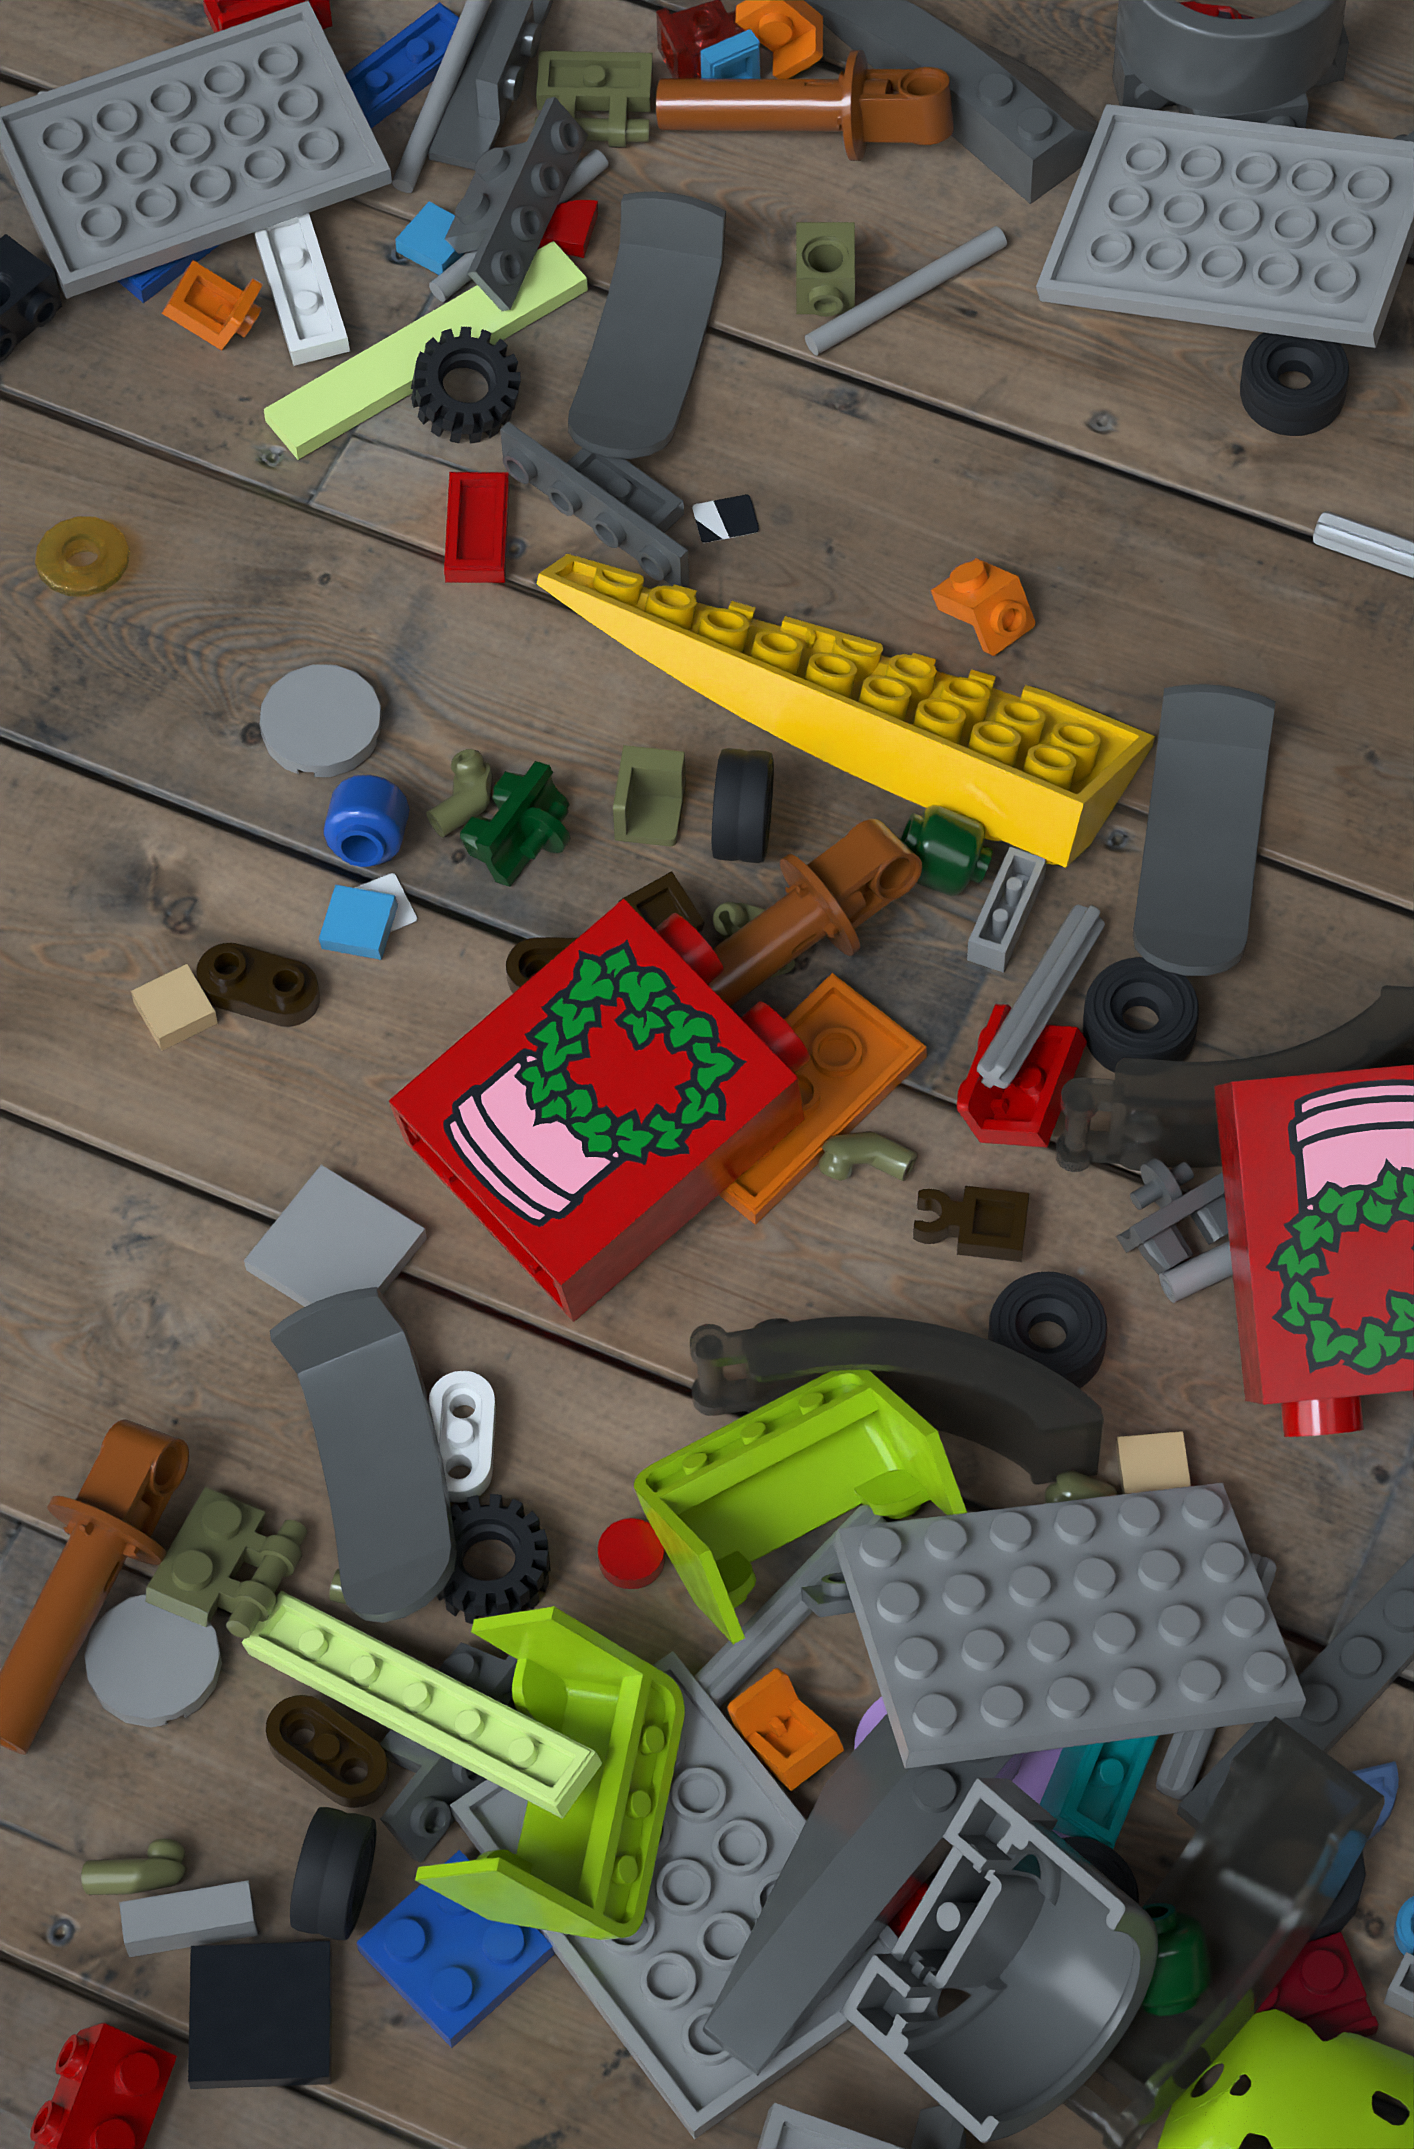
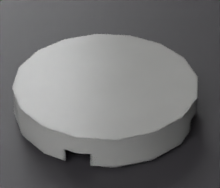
[260,664,382,777]
[84,1594,222,1728]

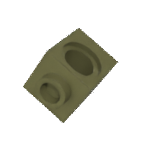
[796,222,855,317]

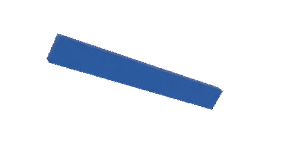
[118,2,478,303]

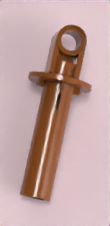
[656,50,954,161]
[708,819,922,1007]
[0,1419,189,1755]

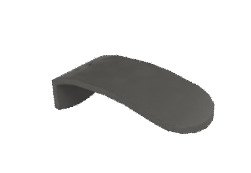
[568,191,726,459]
[1132,684,1276,976]
[270,1287,457,1623]

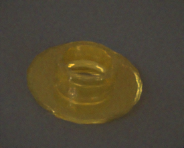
[35,516,130,597]

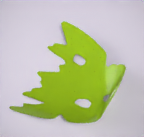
[1157,2009,1414,2149]

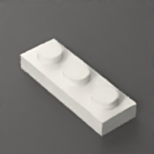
[253,213,350,366]

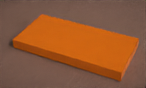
[719,973,927,1225]

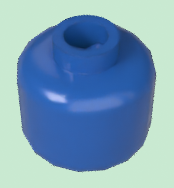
[323,775,410,867]

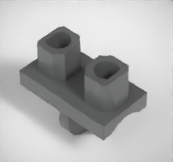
[1116,1158,1229,1275]

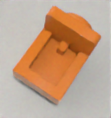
[161,260,263,351]
[930,558,1036,656]
[727,1668,845,1791]

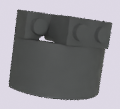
[1112,0,1349,128]
[840,1778,1158,2143]

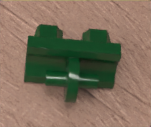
[460,761,571,887]

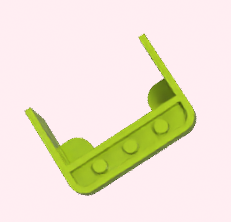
[634,1366,967,1645]
[415,1606,685,1940]

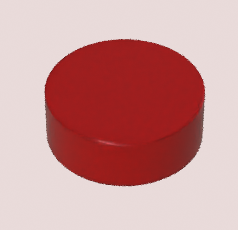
[597,1518,665,1589]

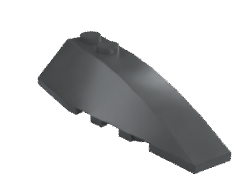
[804,0,1099,204]
[703,1714,1023,2076]

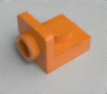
[735,0,823,79]

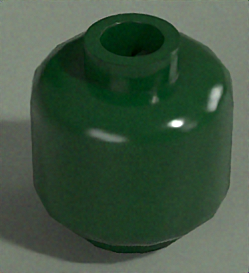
[900,805,993,896]
[1141,1903,1212,2016]

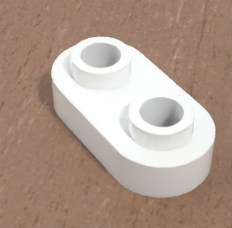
[429,1371,496,1503]

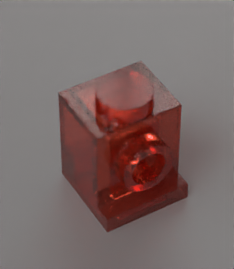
[656,0,745,78]

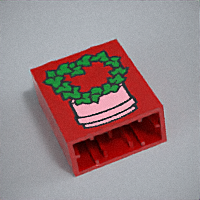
[388,898,811,1322]
[1214,1065,1414,1437]

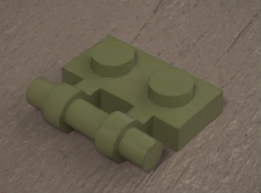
[534,50,653,148]
[145,1487,308,1638]

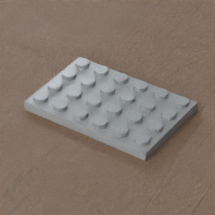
[0,0,392,299]
[1036,104,1414,348]
[834,1483,1306,1769]
[450,1651,899,2140]

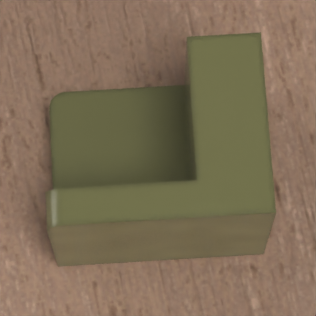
[613,745,686,847]

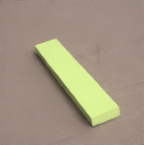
[264,241,588,460]
[241,1590,602,1819]

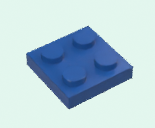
[356,1850,554,2048]

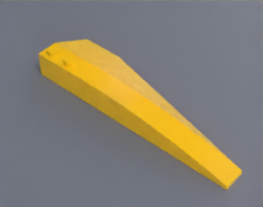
[537,554,1155,868]

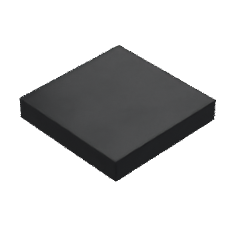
[188,1941,332,2089]

